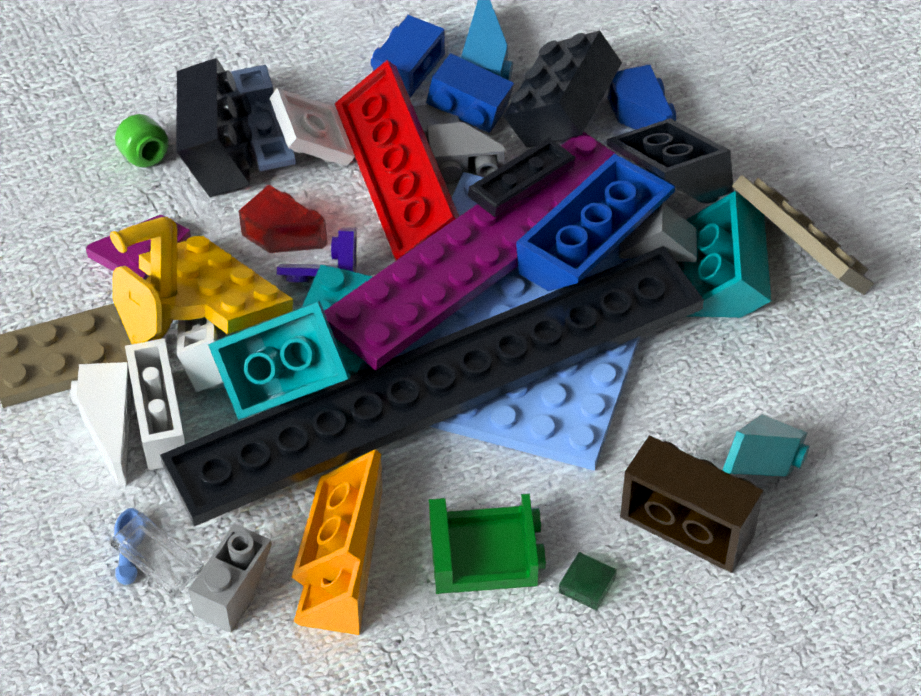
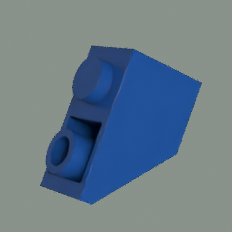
[607,65,676,130]

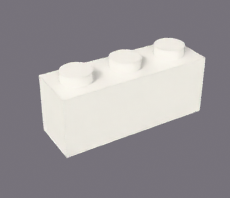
[125,338,186,470]

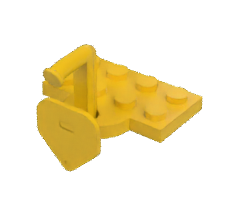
[110,217,293,344]

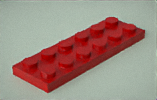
[334,60,459,260]

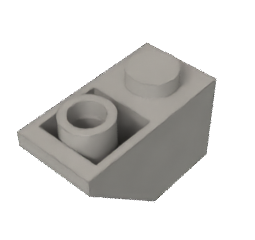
[427,122,505,181]
[188,523,272,633]

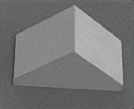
[619,203,697,262]

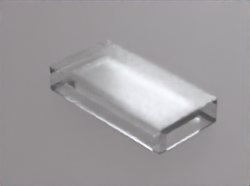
[110,512,204,597]

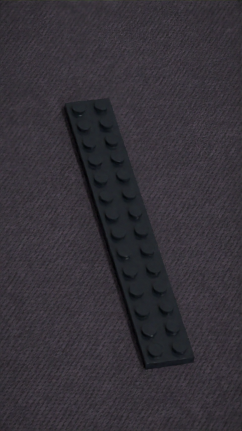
[160,246,704,527]

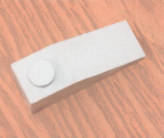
[176,317,228,392]
[71,362,133,486]

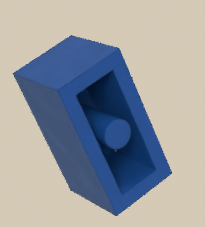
[370,15,445,98]
[426,53,514,133]

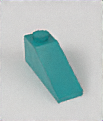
[722,414,810,476]

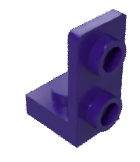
[276,227,357,282]

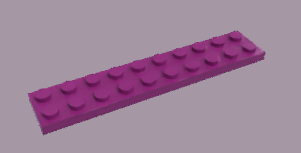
[324,132,619,370]

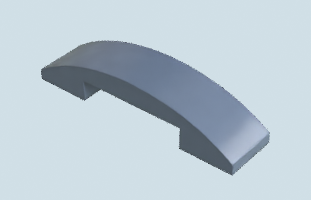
[231,64,296,171]

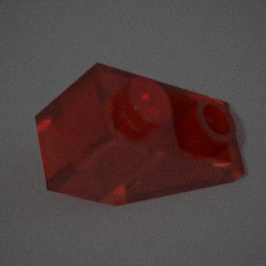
[238,185,328,253]

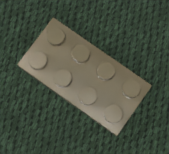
[732,175,874,295]
[0,303,132,408]

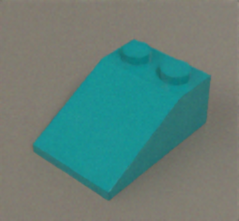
[208,301,350,420]

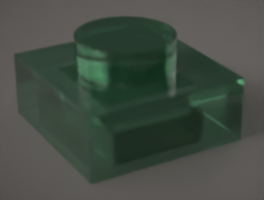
[559,552,617,611]

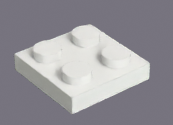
[269,88,355,166]

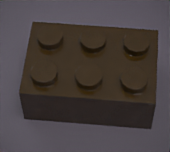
[620,435,764,573]

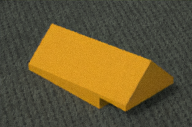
[291,450,383,635]

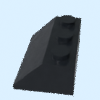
[607,118,734,204]

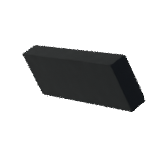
[468,137,576,217]

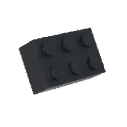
[503,30,622,148]
[176,58,253,197]

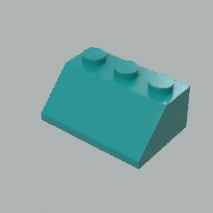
[679,191,772,318]

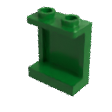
[429,493,546,594]

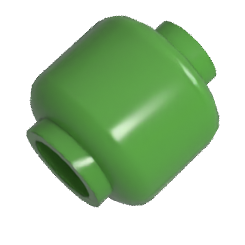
[115,114,169,168]

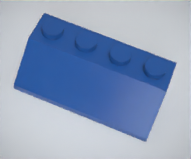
[516,154,675,291]

